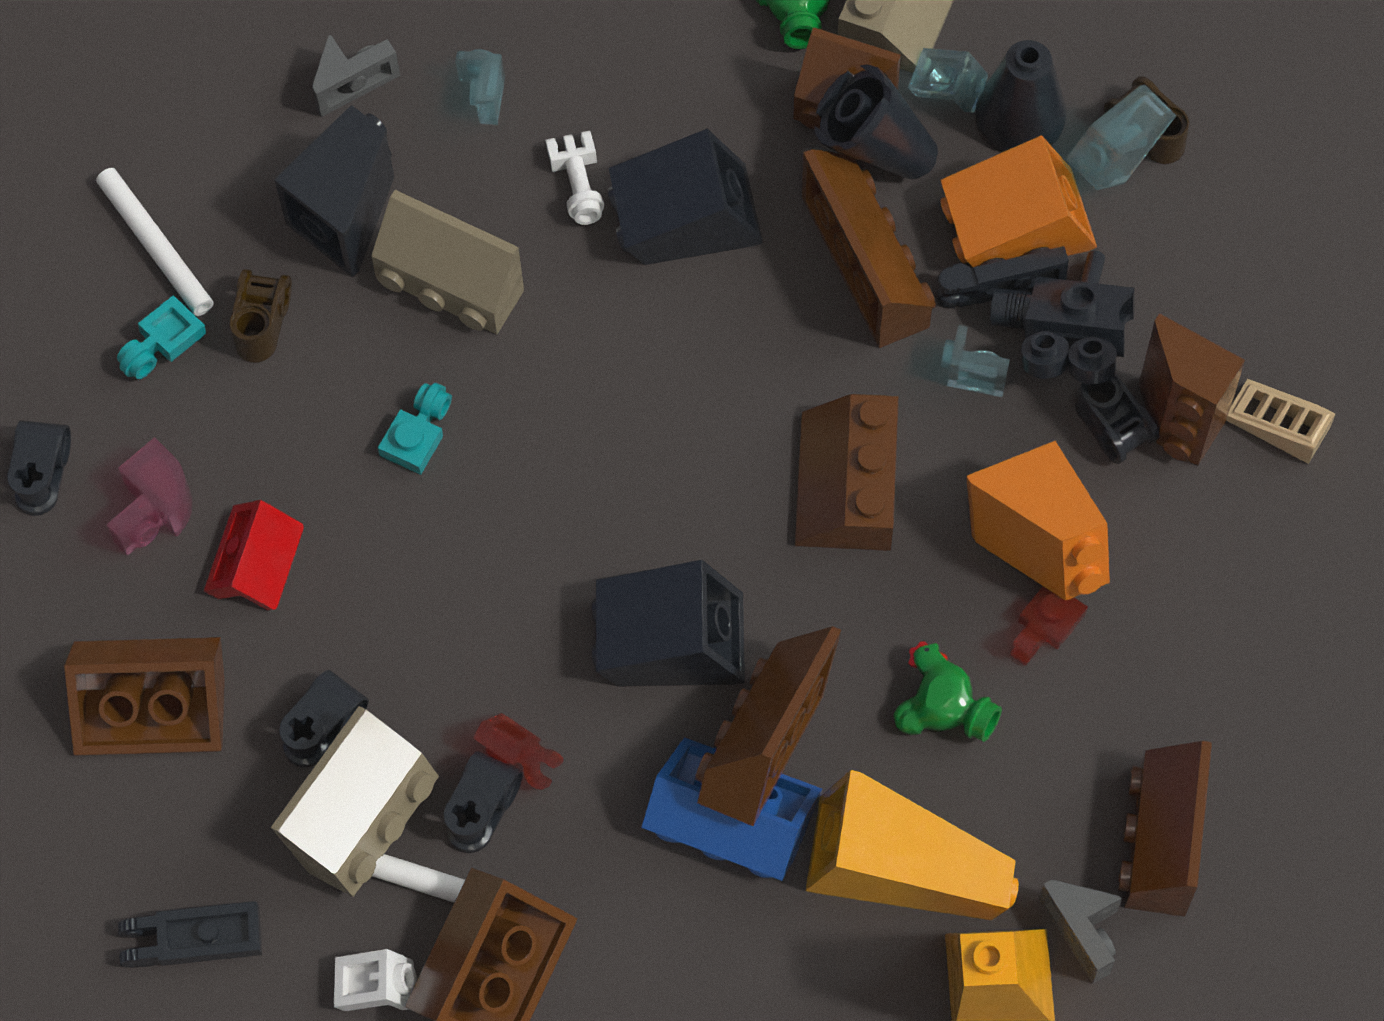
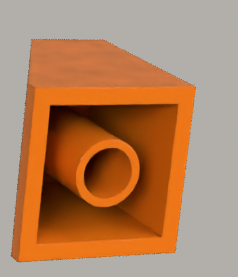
[940,135,1097,267]
[966,441,1110,601]

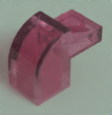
[107,437,192,556]

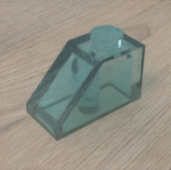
[1066,85,1176,190]

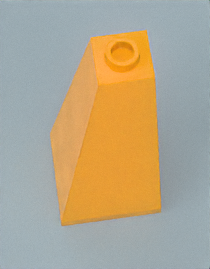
[805,770,1019,920]
[945,929,1055,1021]

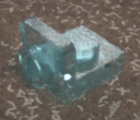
[908,48,988,112]
[455,49,505,125]
[941,325,1010,397]

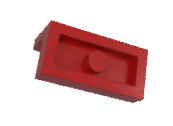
[204,500,304,611]

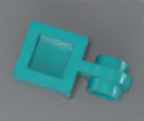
[117,295,206,379]
[378,382,452,475]

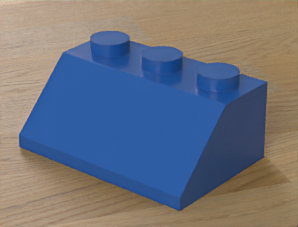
[641,737,822,881]

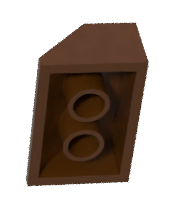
[1139,313,1245,466]
[795,394,899,551]
[64,637,225,755]
[1118,741,1212,917]
[405,867,578,1021]

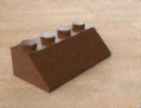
[802,149,936,348]
[695,626,842,826]

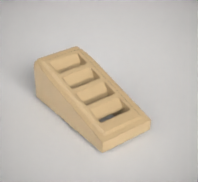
[1226,379,1335,464]

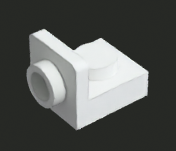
[334,949,417,1011]

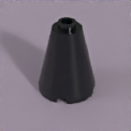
[975,40,1066,152]
[814,64,938,180]

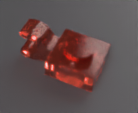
[1010,586,1088,666]
[473,713,564,790]

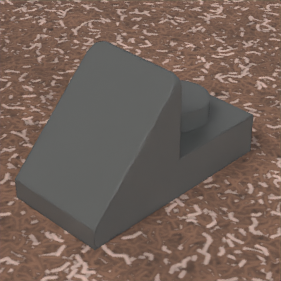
[312,35,400,117]
[1039,880,1122,984]

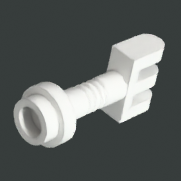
[545,131,604,225]

